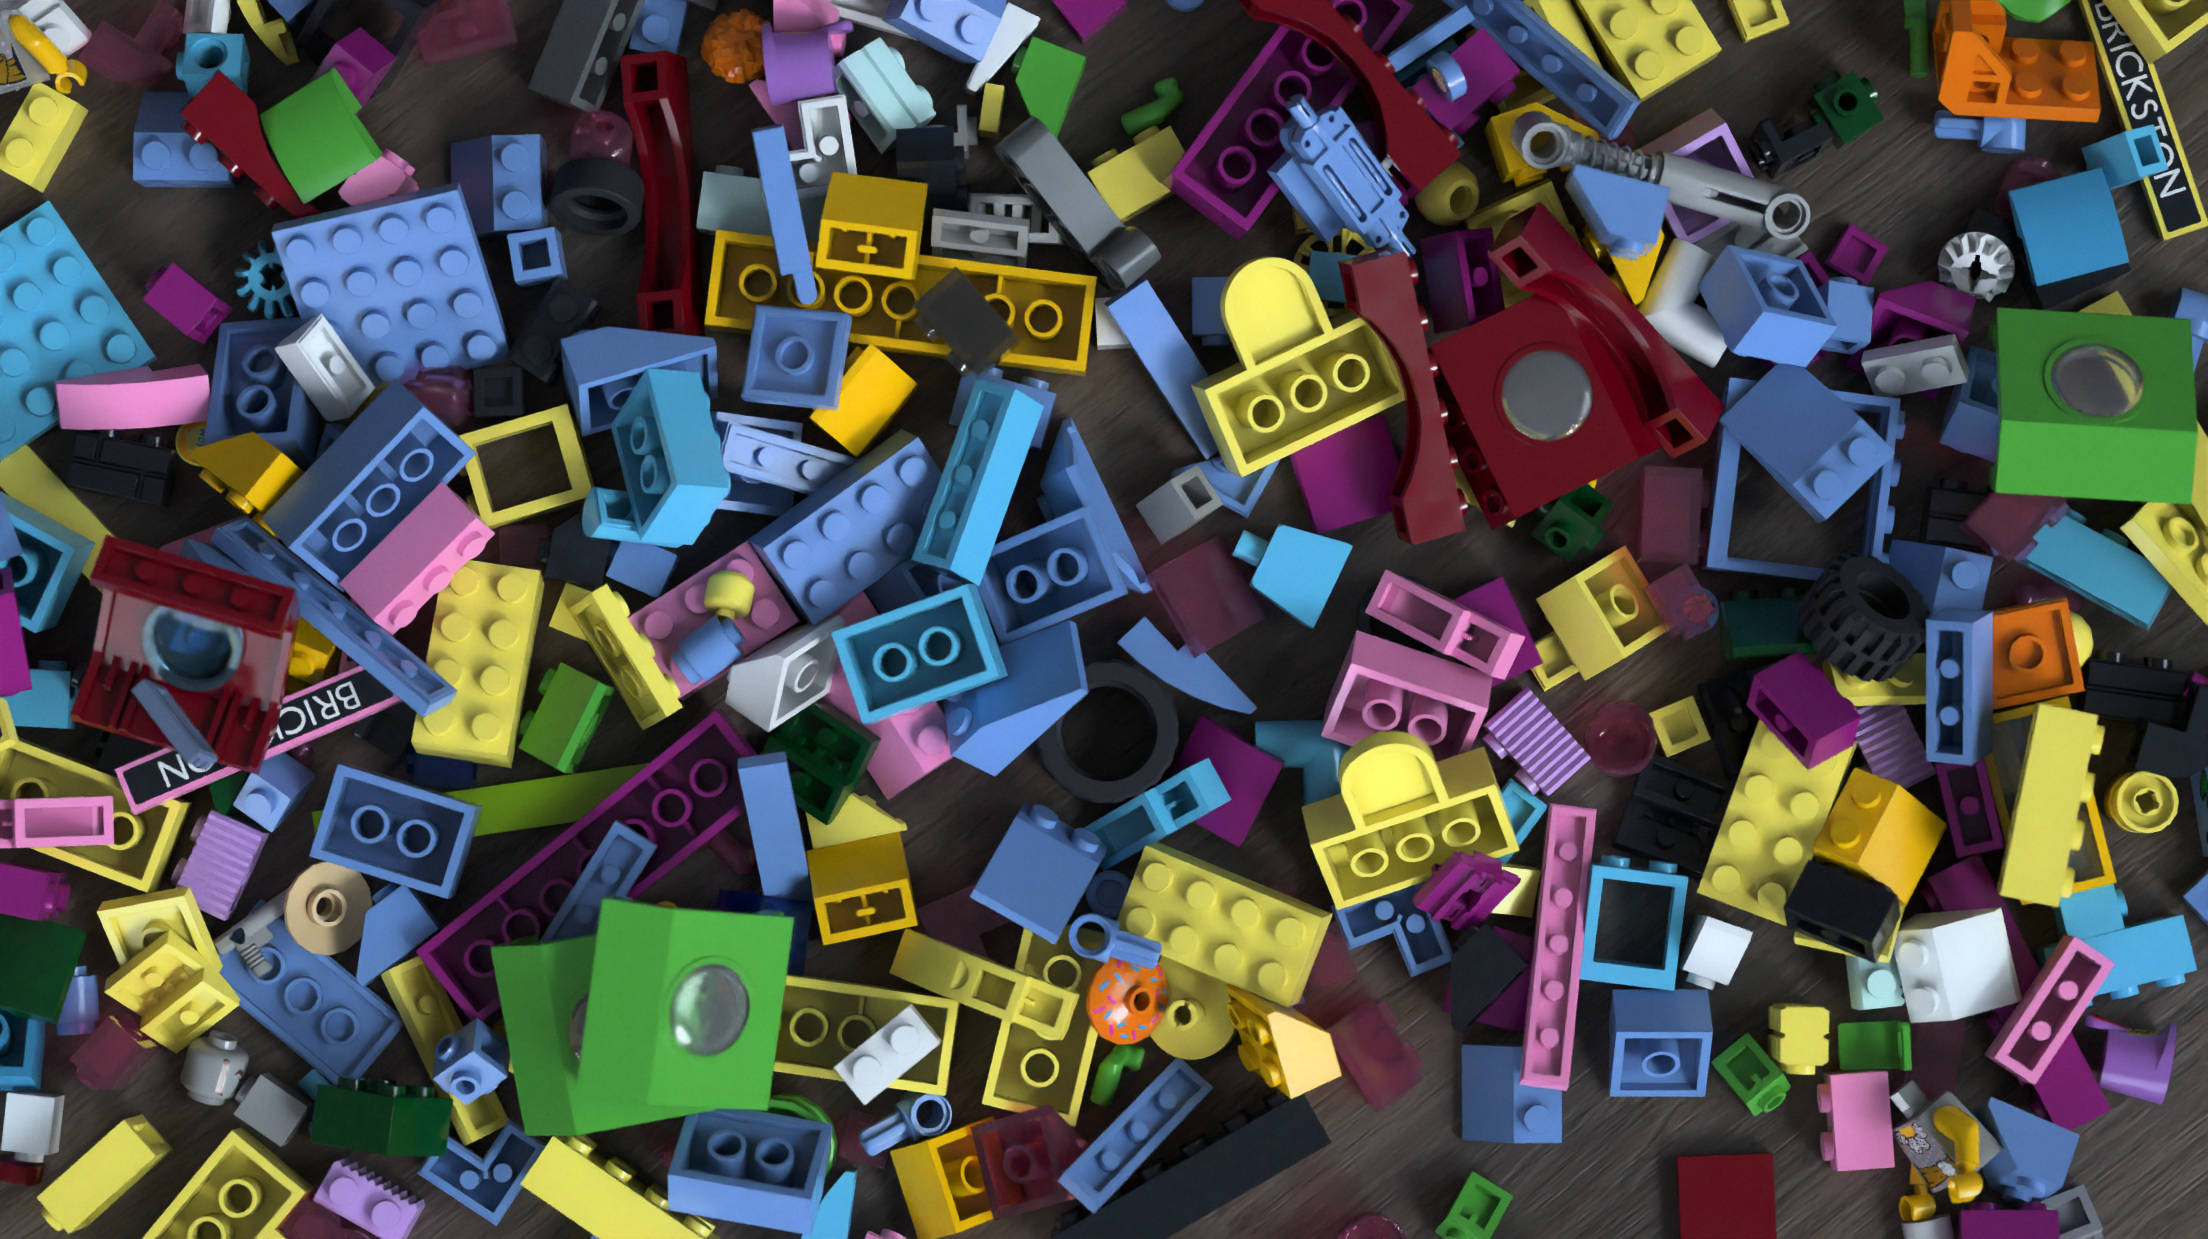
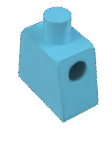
[1232,524,1353,630]

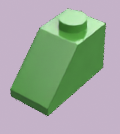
[1010,36,1086,139]

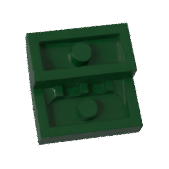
[761,698,881,826]
[0,913,87,1023]

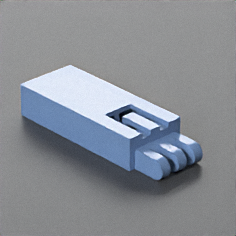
[750,124,817,304]

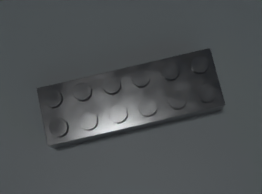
[1050,1089,1332,1239]

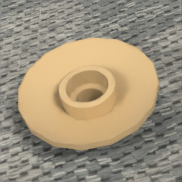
[283,861,373,956]

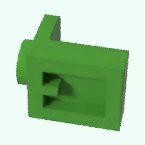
[1711,1032,1791,1116]
[1435,1171,1513,1239]

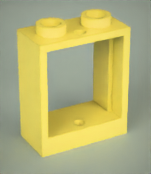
[459,404,595,530]
[36,1114,174,1234]

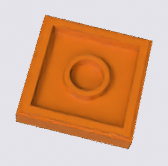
[1991,595,2085,710]

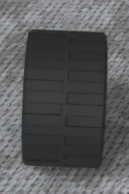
[1035,659,1179,803]

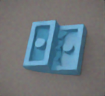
[2007,167,2129,286]

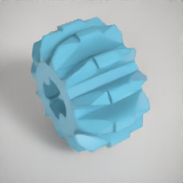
[235,240,295,320]

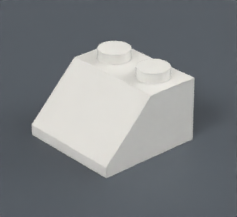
[725,615,846,732]
[1893,908,2022,1023]

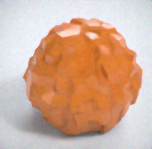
[700,8,773,84]

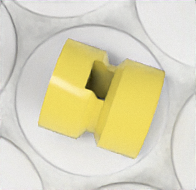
[2103,771,2179,833]

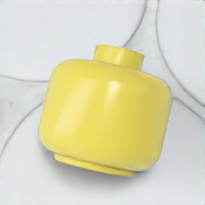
[704,570,754,622]

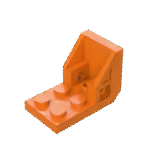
[1932,0,2101,123]

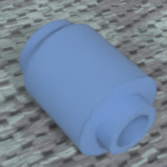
[671,616,746,685]
[51,965,100,1035]

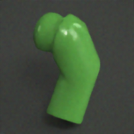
[1090,1044,1145,1106]

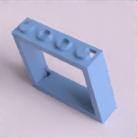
[1701,377,1906,583]

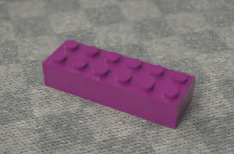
[1162,0,1414,241]

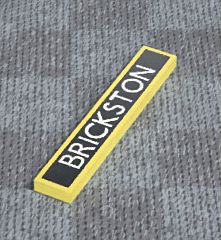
[2078,0,2208,242]

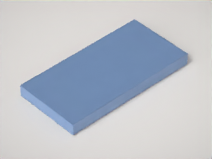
[217,899,405,1085]

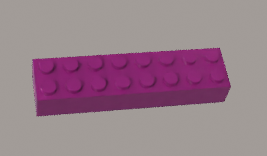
[416,709,758,1022]

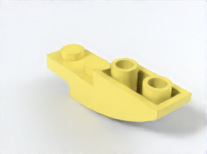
[889,928,1080,1040]

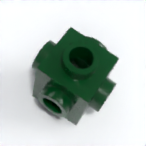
[1807,71,1885,150]
[1531,484,1614,563]

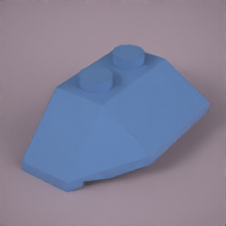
[1036,417,1153,595]

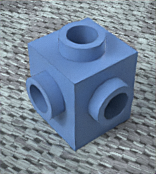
[432,1018,510,1105]

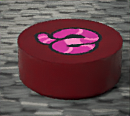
[0,1154,45,1186]

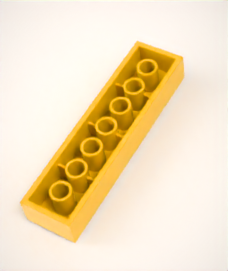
[704,229,1097,377]

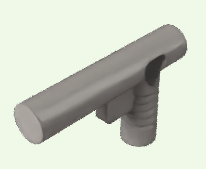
[213,887,289,979]

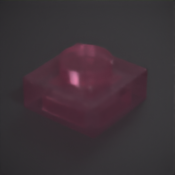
[838,1109,891,1169]

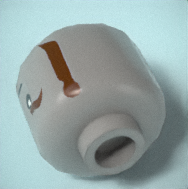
[180,1030,249,1105]

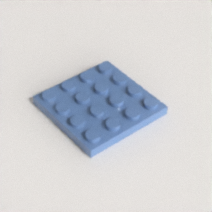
[271,182,512,391]

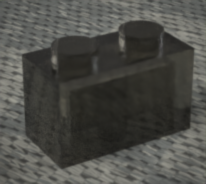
[913,267,1021,380]

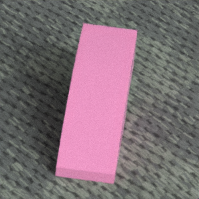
[54,364,210,430]
[1365,569,1525,680]
[0,796,114,849]

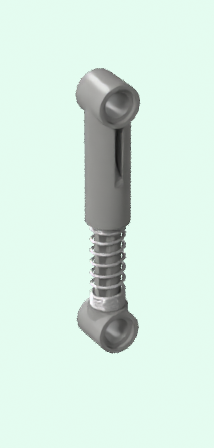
[1510,111,1811,240]

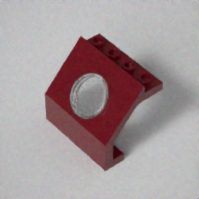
[1427,294,1663,531]

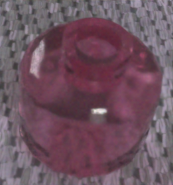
[569,110,633,167]
[406,365,475,427]

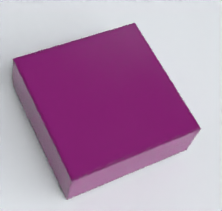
[1823,223,1890,286]

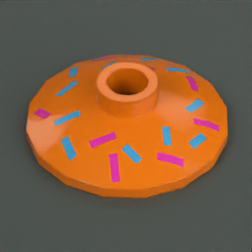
[1086,957,1169,1045]

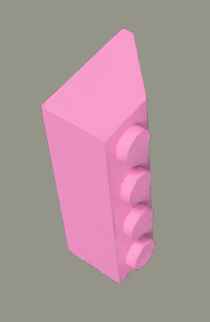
[808,590,954,800]

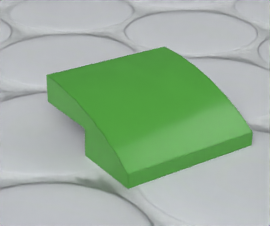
[259,67,383,204]

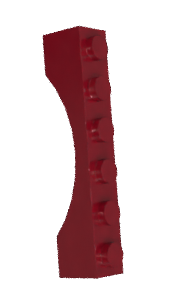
[1236,0,1462,199]
[620,51,706,337]
[179,69,324,220]
[1487,202,1725,458]
[1338,247,1468,545]

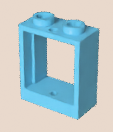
[1580,854,1688,991]

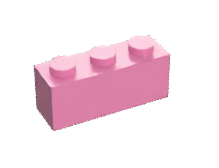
[339,482,495,635]
[1984,935,2115,1085]

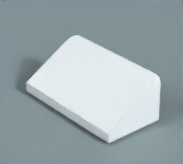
[275,313,375,421]

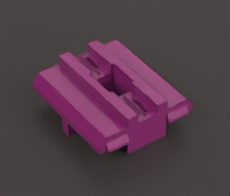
[1412,850,1521,930]

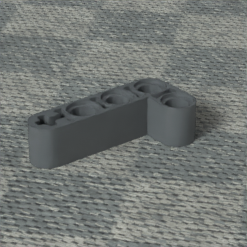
[994,115,1161,290]

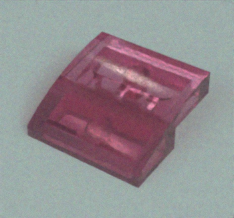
[1146,535,1267,658]

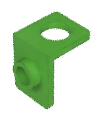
[1837,1020,1912,1071]

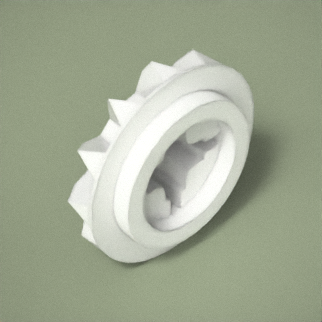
[1937,232,2015,302]

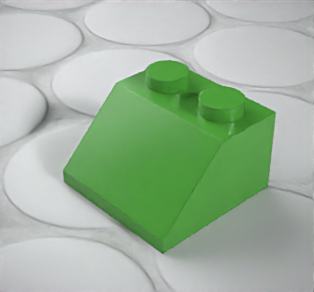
[517,662,617,774]

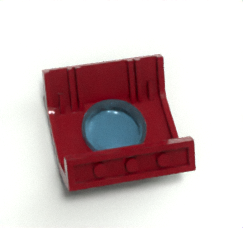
[70,534,300,775]

